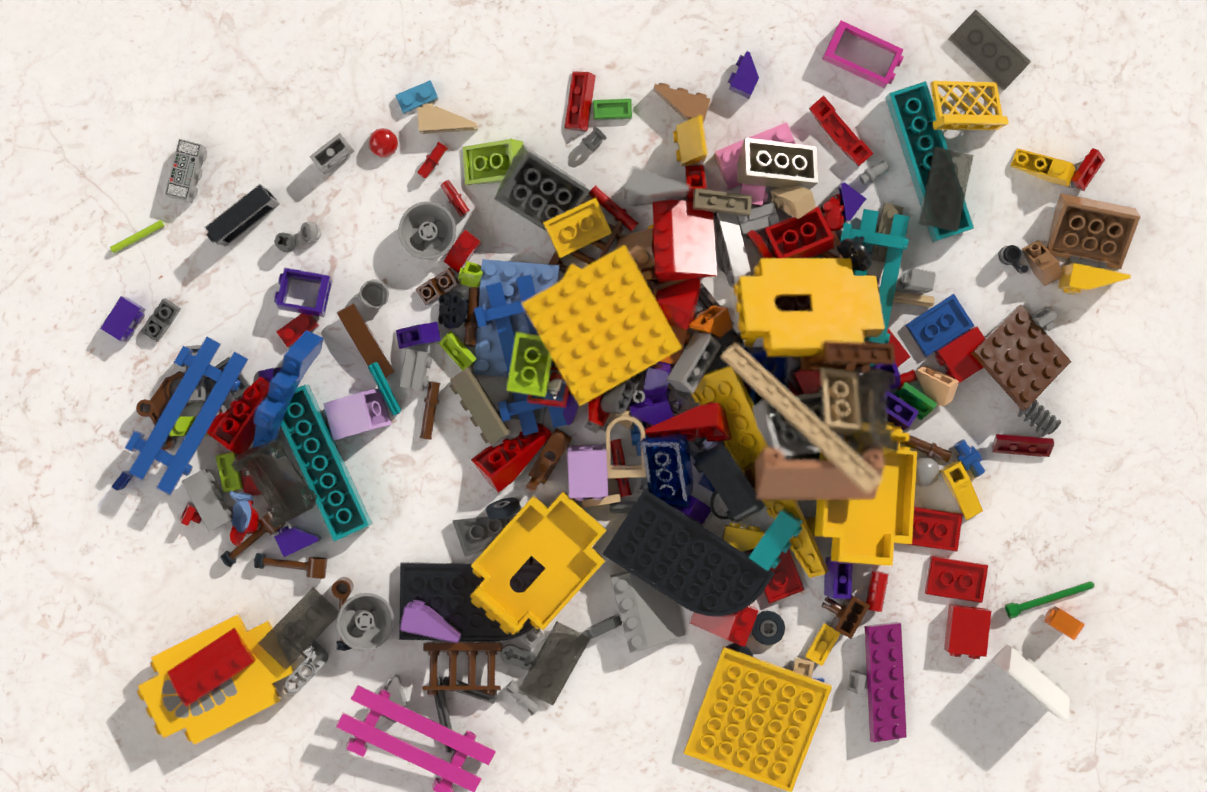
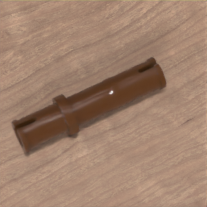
[464,287,480,346]
[419,381,441,440]
[900,432,952,463]

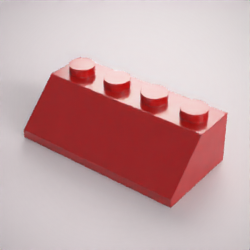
[167,627,256,707]

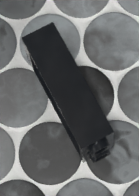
[204,184,280,246]

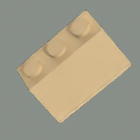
[821,368,862,436]

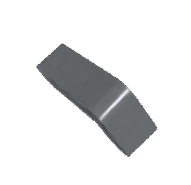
[601,369,646,413]

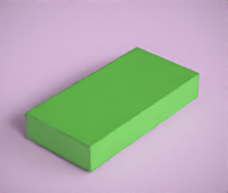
[593,98,632,120]

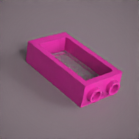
[822,20,904,88]

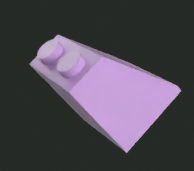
[323,388,392,440]
[567,444,608,501]

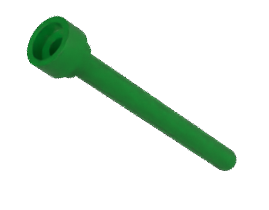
[1005,581,1094,619]

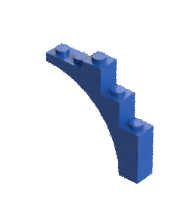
[253,330,323,455]

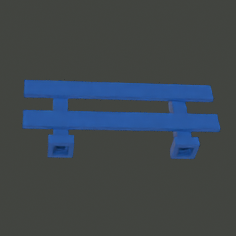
[474,275,567,435]
[125,337,248,495]

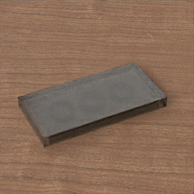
[948,9,1031,91]
[918,147,973,232]
[258,587,339,670]
[519,621,590,705]

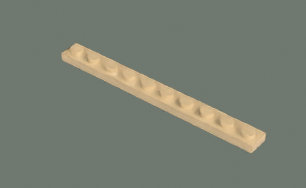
[721,342,882,494]

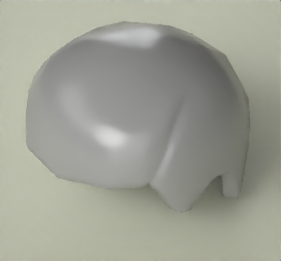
[359,279,389,308]
[915,457,940,486]

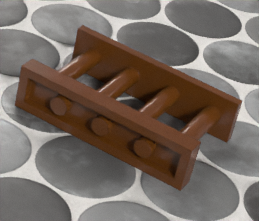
[548,202,624,273]
[801,341,895,373]
[422,642,502,695]

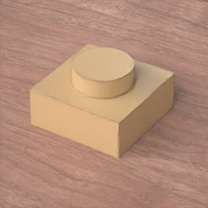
[792,657,814,678]

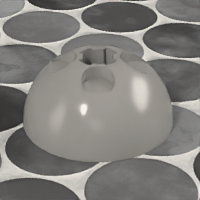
[398,202,456,259]
[337,593,394,651]

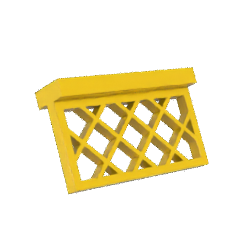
[930,81,1009,130]

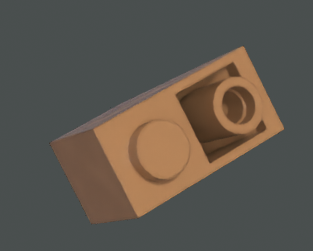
[1022,240,1062,286]

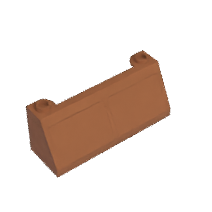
[755,448,884,500]

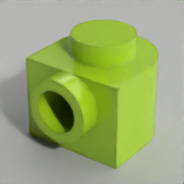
[458,261,484,287]

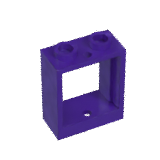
[274,268,332,317]

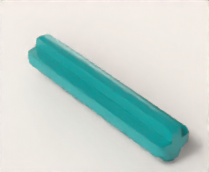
[368,362,401,416]

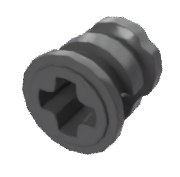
[274,232,296,252]

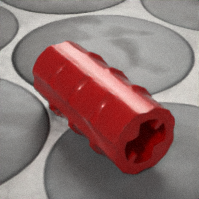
[866,571,889,612]

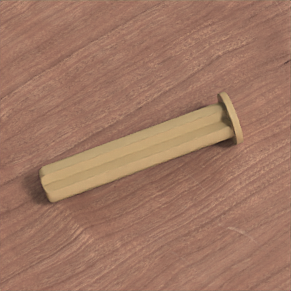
[878,287,935,308]

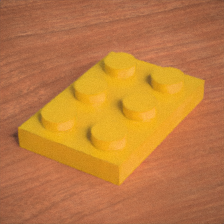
[543,198,612,258]

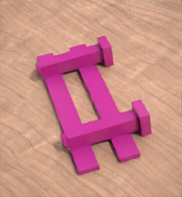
[336,685,496,792]

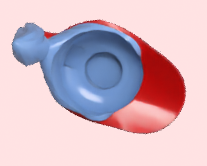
[230,491,259,546]

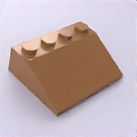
[1047,193,1141,269]

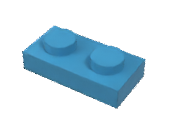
[396,80,439,114]

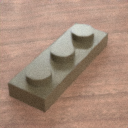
[693,188,752,216]
[871,203,904,263]

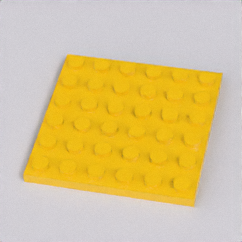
[521,245,682,406]
[683,646,832,792]

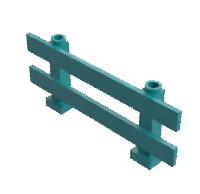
[840,209,910,367]

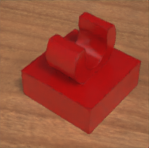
[180,502,202,526]

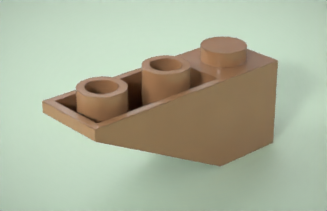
[653,83,710,124]

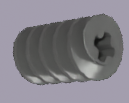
[1017,400,1061,437]

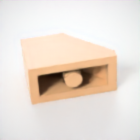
[916,365,959,406]

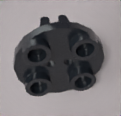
[837,236,873,271]
[438,291,468,329]

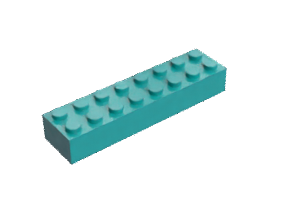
[885,81,974,243]
[281,385,373,542]

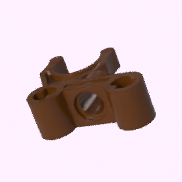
[136,371,193,451]
[525,428,573,493]

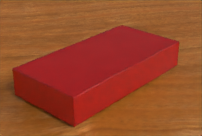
[747,230,774,259]

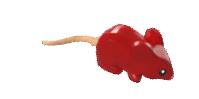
[821,194,844,258]

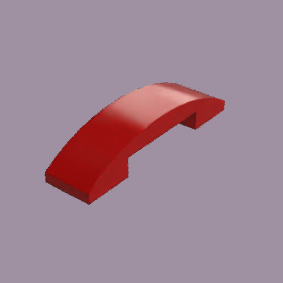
[809,95,874,166]

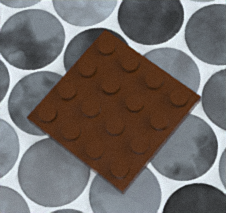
[971,305,1072,411]

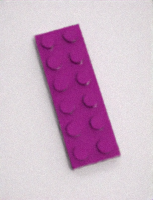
[864,622,907,743]

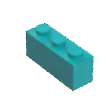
[749,508,803,571]

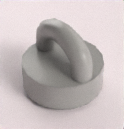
[301,222,321,242]

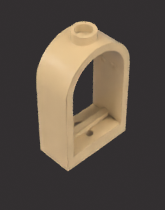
[606,410,646,478]

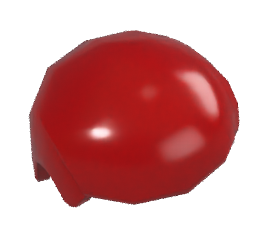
[368,128,398,158]

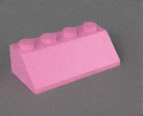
[714,122,795,190]

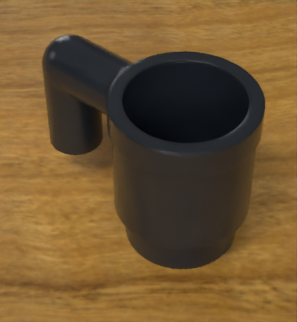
[998,245,1028,274]

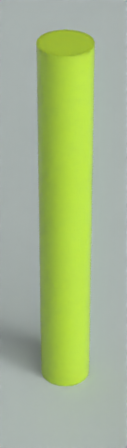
[110,220,165,253]

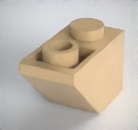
[770,185,816,219]

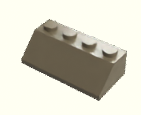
[737,138,818,190]
[449,367,511,445]

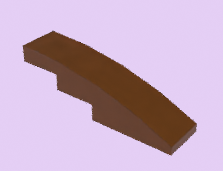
[337,303,394,377]

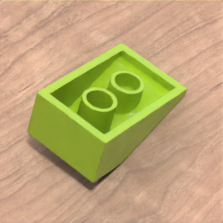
[462,139,523,185]
[507,331,552,397]

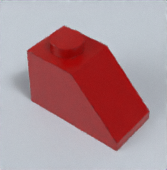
[685,165,707,202]
[443,230,482,273]

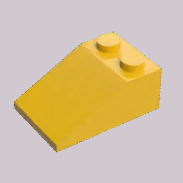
[673,115,708,166]
[1058,263,1131,295]

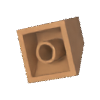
[616,228,655,271]

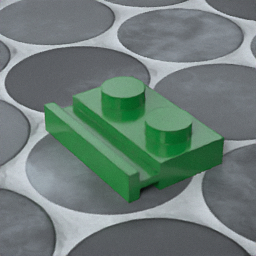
[893,382,937,421]

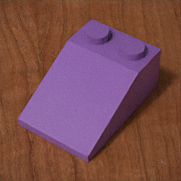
[400,600,462,643]

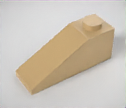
[417,104,478,134]

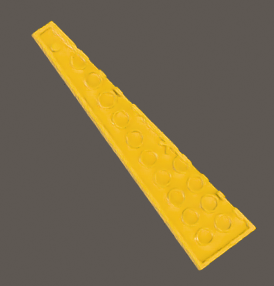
[690,366,829,578]

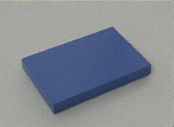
[905,294,974,357]

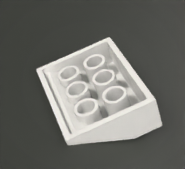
[992,644,1070,723]

